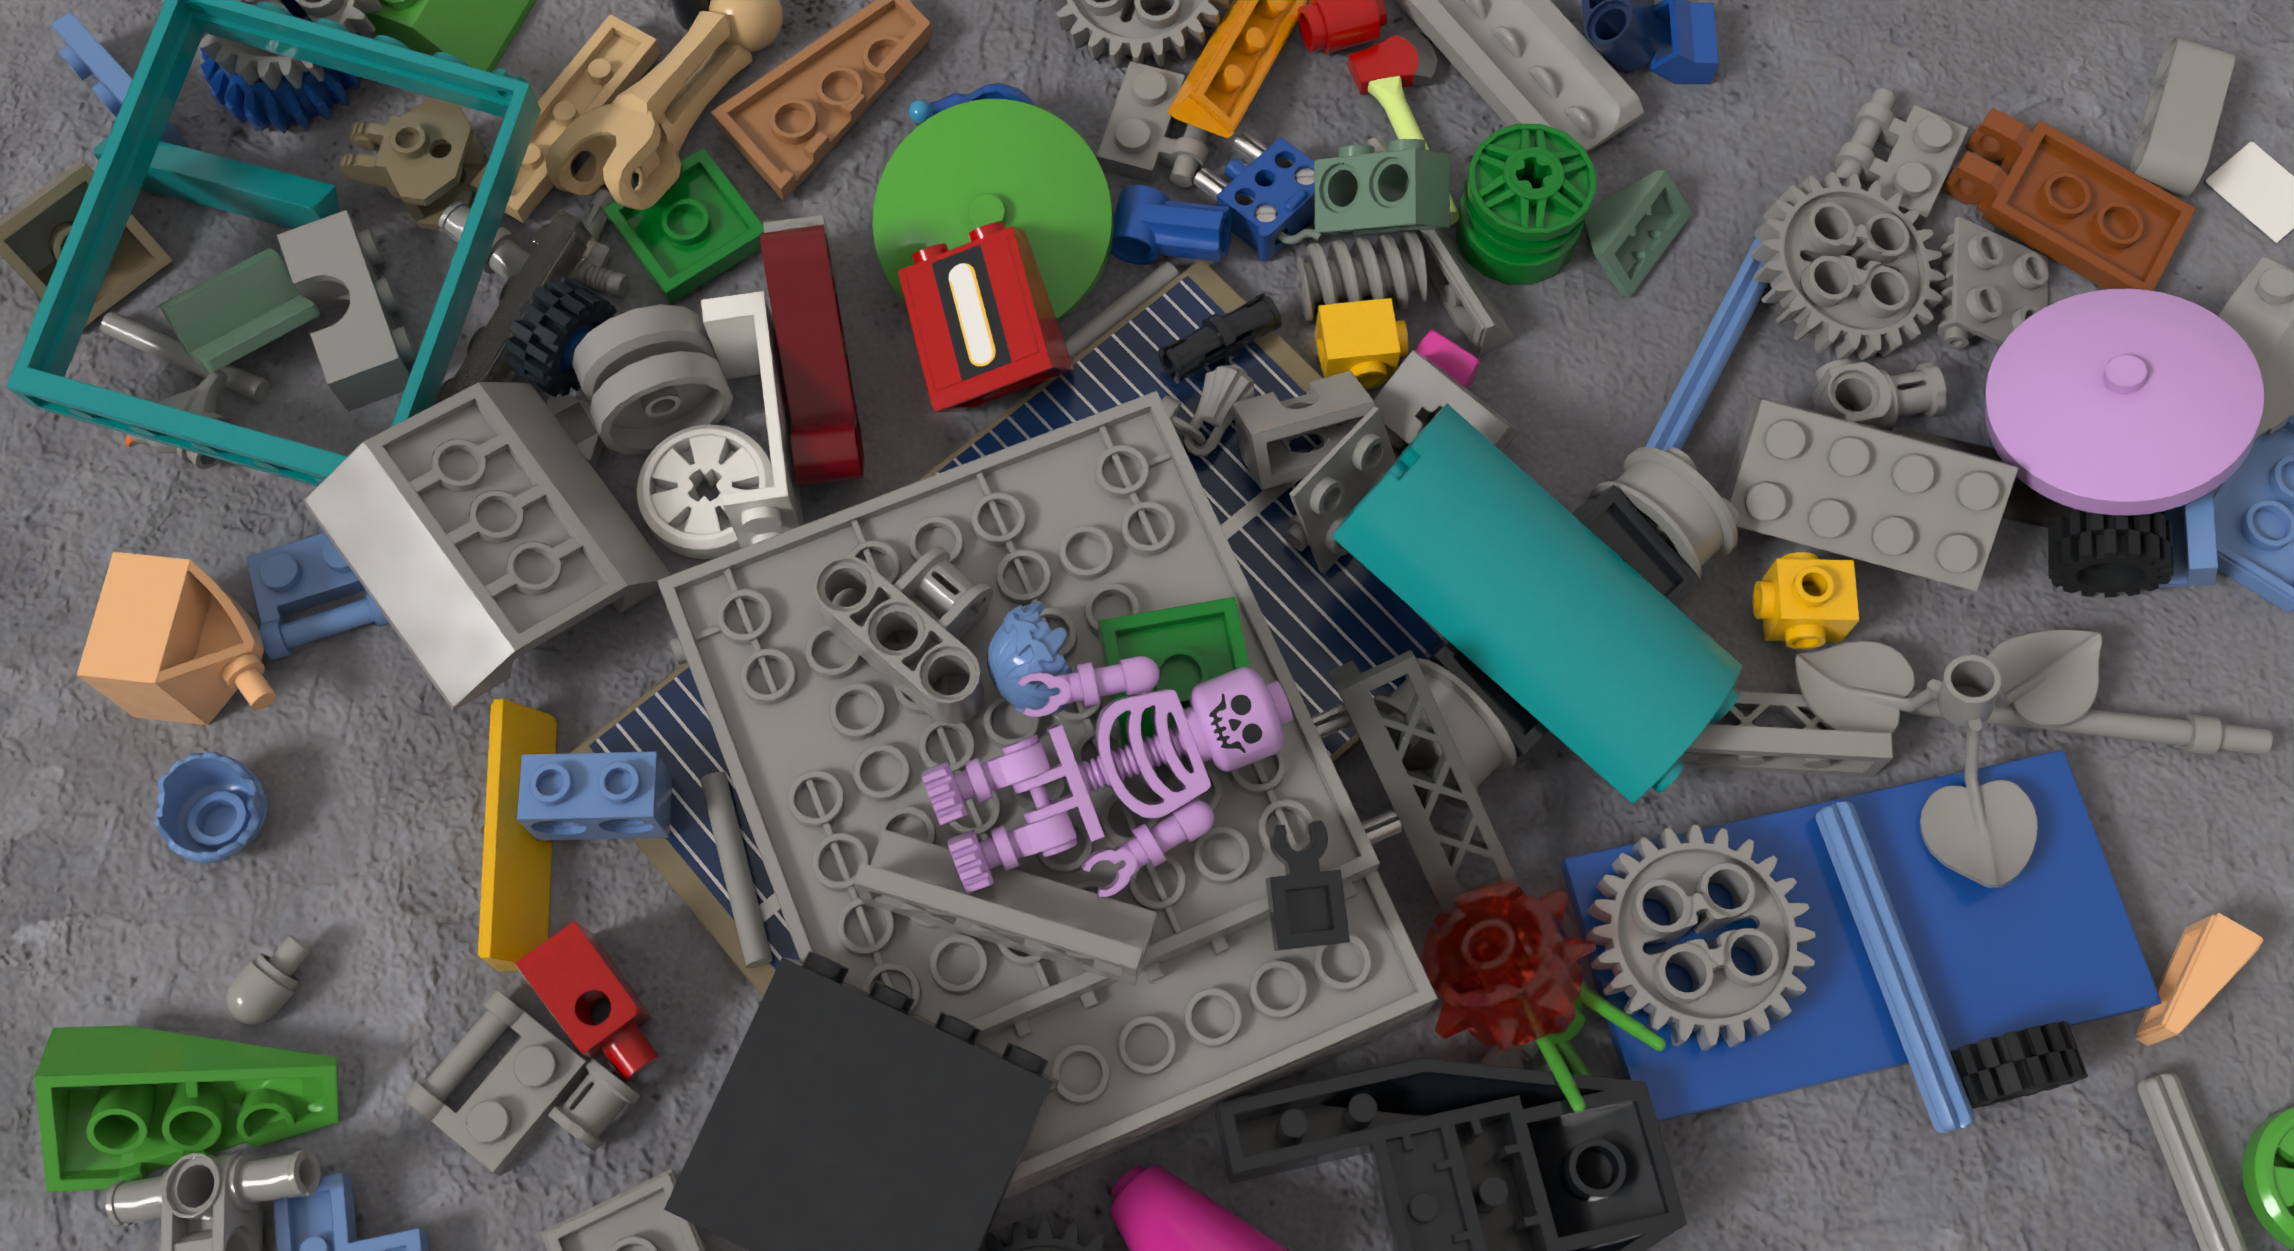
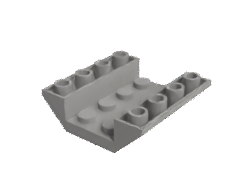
[305,382,671,711]

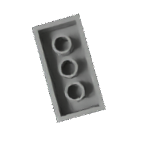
[1721,395,2018,592]

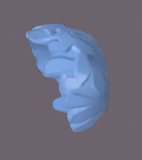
[987,601,1072,715]
[155,751,267,863]

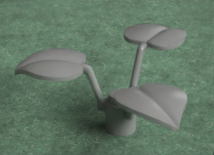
[1795,630,2102,888]

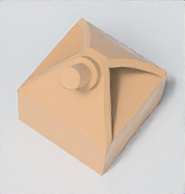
[77,551,277,725]

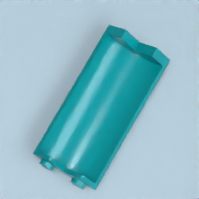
[1331,403,1742,804]

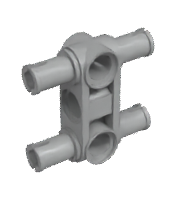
[105,1150,321,1251]

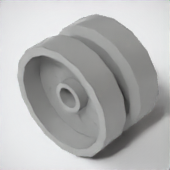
[572,304,733,455]

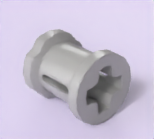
[548,1058,641,1152]

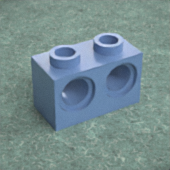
[517,752,673,841]

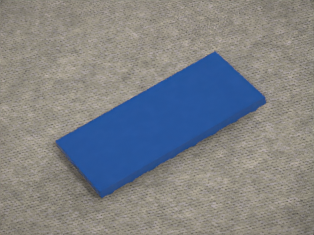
[1560,750,2162,1123]

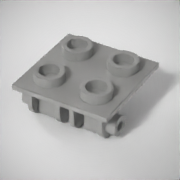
[1937,216,2049,349]
[1284,406,1396,574]

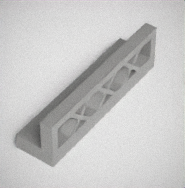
[1679,691,1893,777]
[853,829,1157,987]

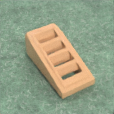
[2135,913,2264,1046]

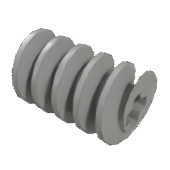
[1297,231,1427,321]

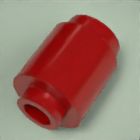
[1298,0,1387,55]

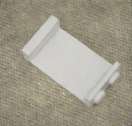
[701,291,804,548]

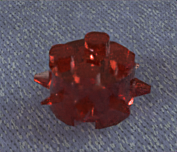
[1422,881,1596,1051]

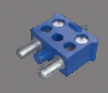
[1194,131,1327,261]

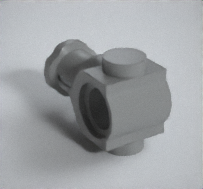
[1811,359,1947,430]

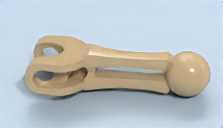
[545,0,783,210]

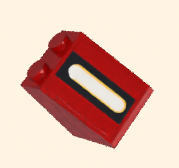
[898,221,1075,412]

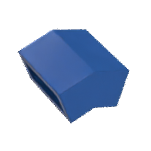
[1650,0,1719,84]

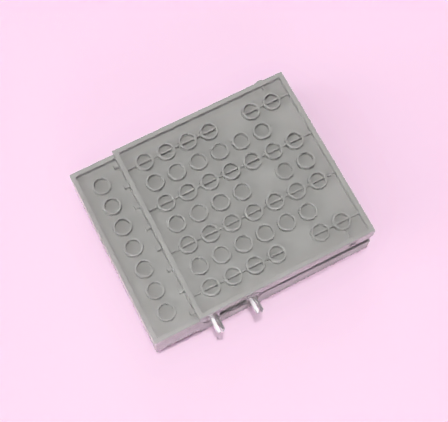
[657,391,1438,1200]

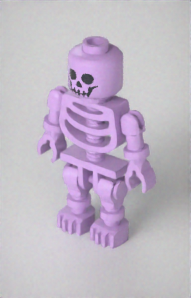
[921,656,1293,897]

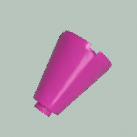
[1110,1165,1290,1251]

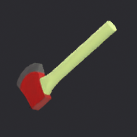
[1348,29,1460,226]

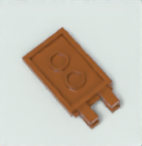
[1941,108,2197,291]

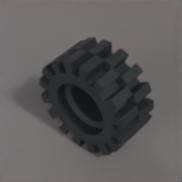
[2048,510,2174,598]
[1950,1021,2088,1109]

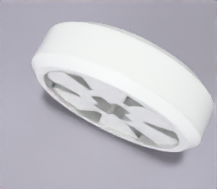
[637,424,774,559]

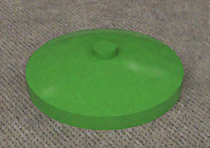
[873,99,1114,324]

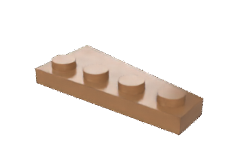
[711,0,933,202]

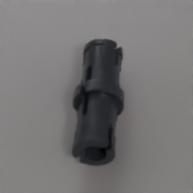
[1158,293,1282,384]

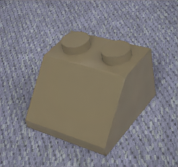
[0,160,173,327]

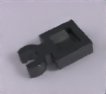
[1266,820,1350,951]

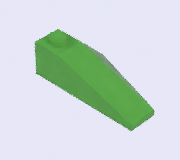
[34,1025,340,1192]

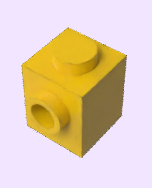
[1314,298,1408,389]

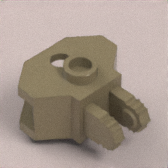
[339,97,488,231]

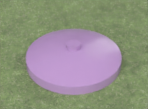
[1985,288,2265,515]

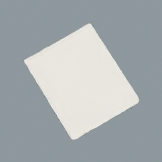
[2206,142,2294,244]

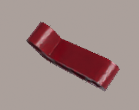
[760,225,865,488]

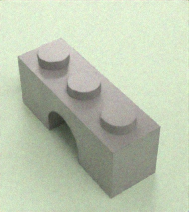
[277,210,418,412]

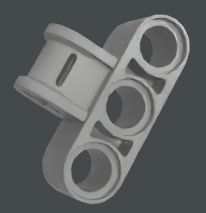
[813,546,993,724]

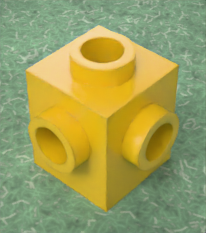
[1752,552,1859,649]

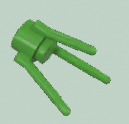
[1514,971,1666,1113]

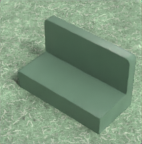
[158,248,320,373]

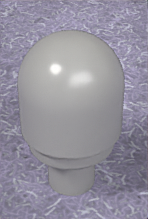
[226,935,312,1025]

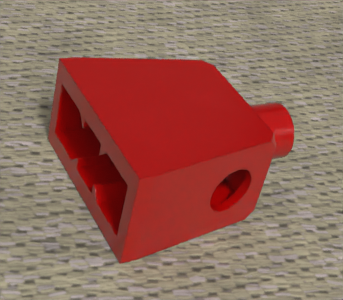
[515,921,659,1082]

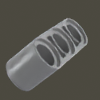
[2128,36,2236,198]

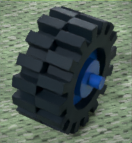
[505,276,617,397]

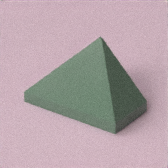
[1585,170,1693,297]

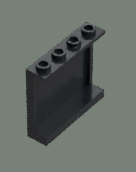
[664,951,1059,1251]

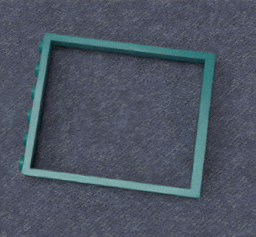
[6,0,541,487]

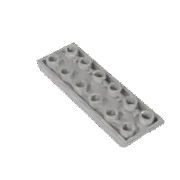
[1395,0,1644,153]

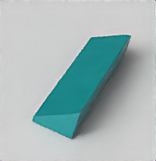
[93,136,339,229]

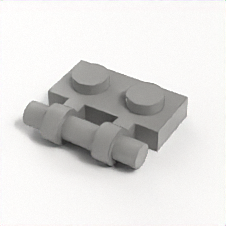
[1096,61,1209,188]
[1834,88,1969,230]

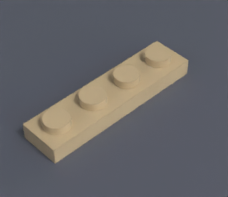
[470,14,661,223]

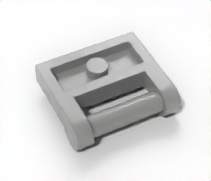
[402,989,588,1176]

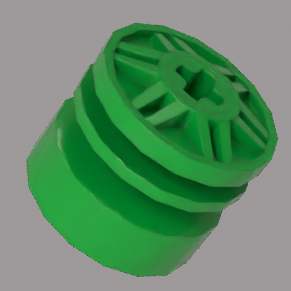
[1455,124,1596,285]

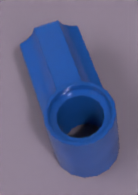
[1110,185,1232,265]

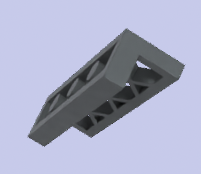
[1328,650,1521,923]

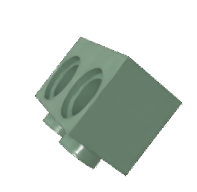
[1314,139,1450,237]

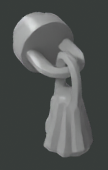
[1161,365,1255,457]

